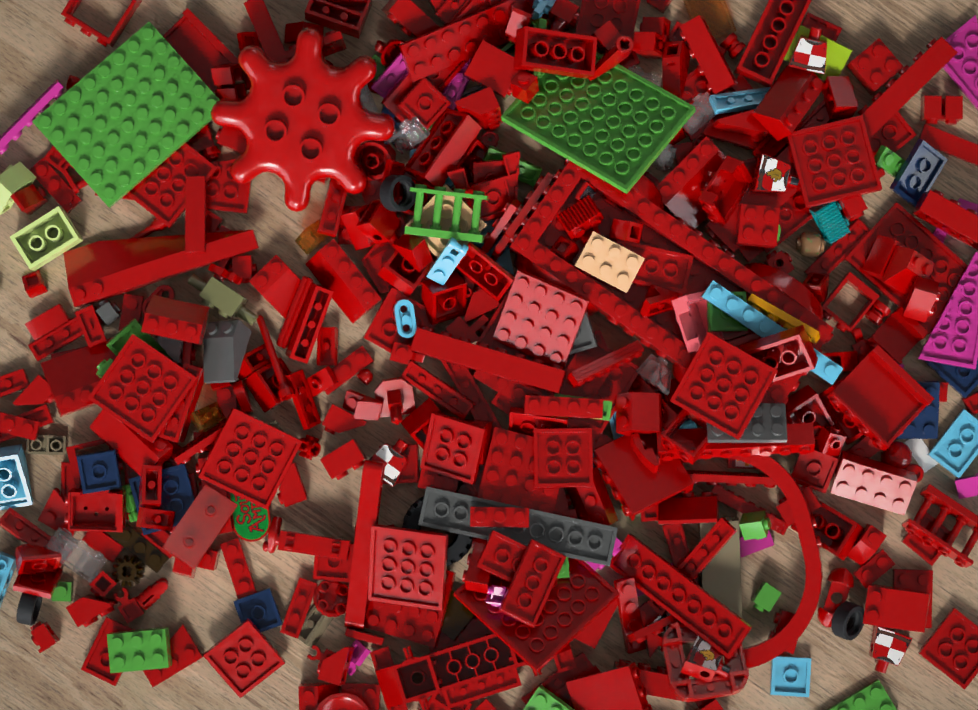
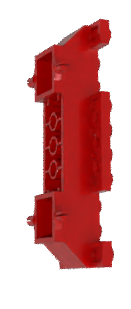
[370,618,577,710]

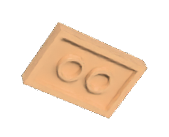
[574,231,645,293]

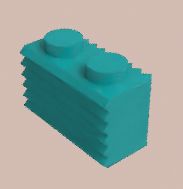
[809,201,850,244]

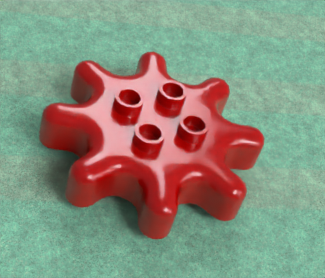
[211,27,395,212]

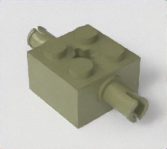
[188,273,258,326]

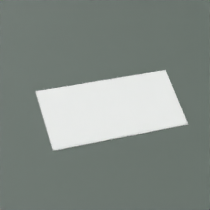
[904,439,938,473]

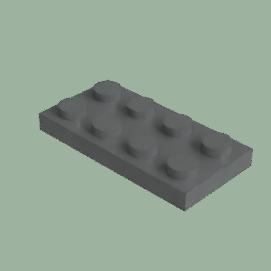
[706,403,788,443]

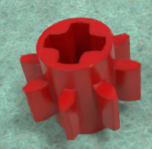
[299,435,321,460]

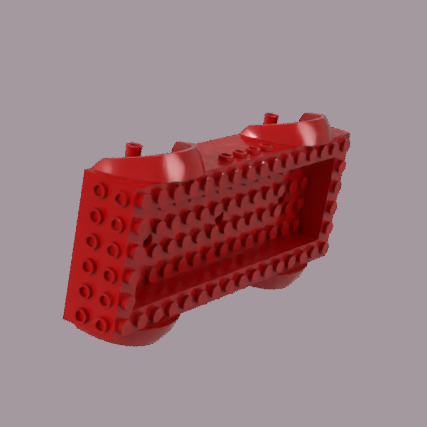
[509,159,834,405]

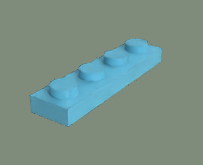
[709,87,771,115]

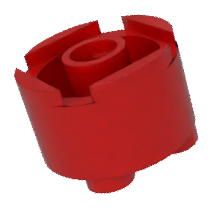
[355,140,396,180]

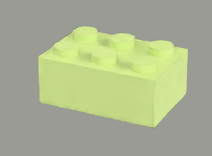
[10,206,83,271]

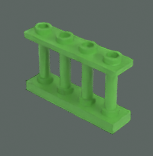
[405,184,489,243]

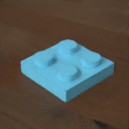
[770,656,811,697]

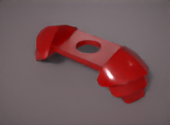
[817,567,854,627]

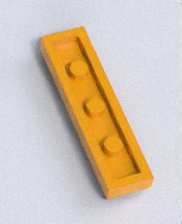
[748,294,820,344]

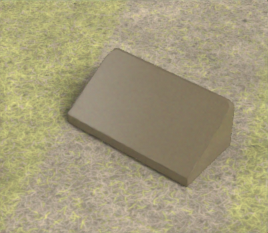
[298,604,334,647]

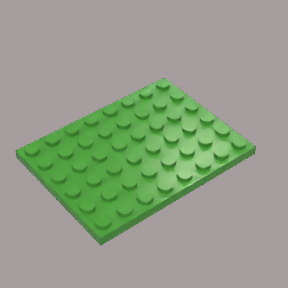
[32,22,220,208]
[501,52,696,194]

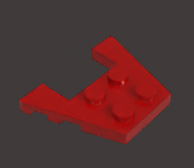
[701,74,768,151]
[446,150,520,221]
[361,216,430,294]

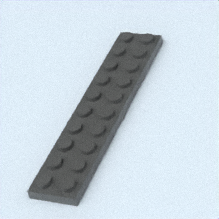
[418,487,618,566]

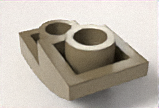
[26,435,66,455]

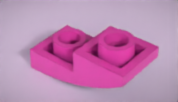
[955,473,978,499]

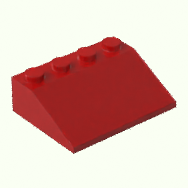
[656,137,726,230]
[40,337,117,417]

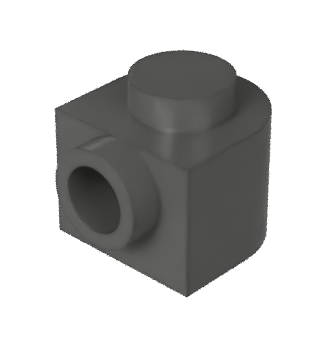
[96,298,121,325]

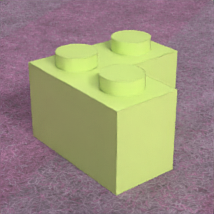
[0,162,36,215]

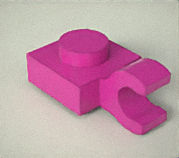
[348,639,371,676]

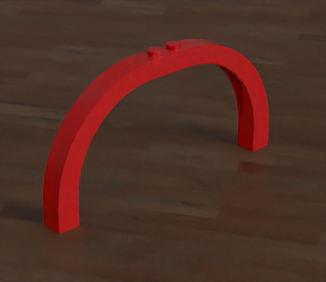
[679,455,823,669]

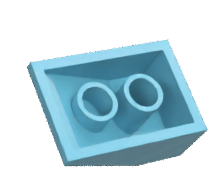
[0,444,33,510]

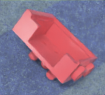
[672,291,725,353]

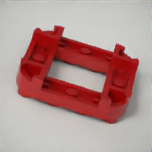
[662,622,749,702]

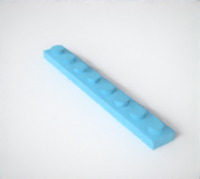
[701,280,843,385]

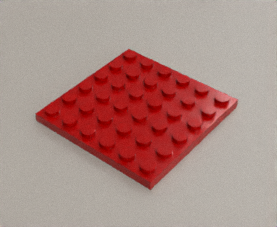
[454,558,620,673]

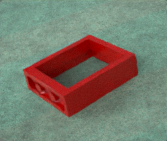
[61,0,142,47]

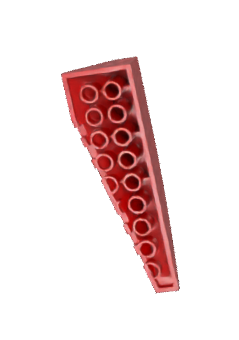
[63,230,259,307]

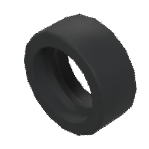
[380,175,416,211]
[16,593,42,626]
[831,601,864,641]

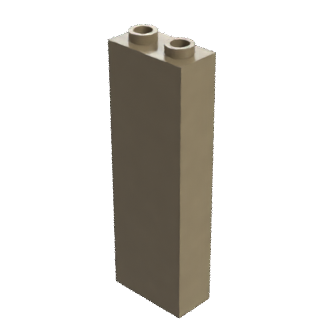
[699,516,742,618]

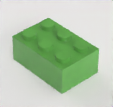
[107,627,172,673]

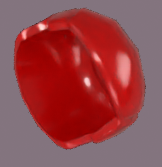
[881,442,912,469]

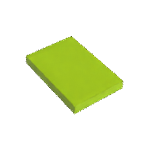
[784,25,852,80]

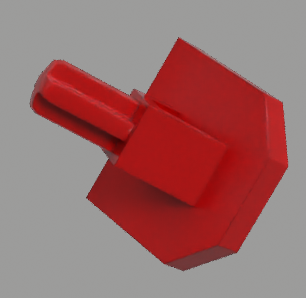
[374,377,416,425]

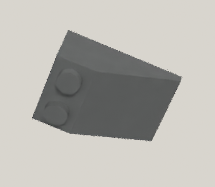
[203,320,252,384]

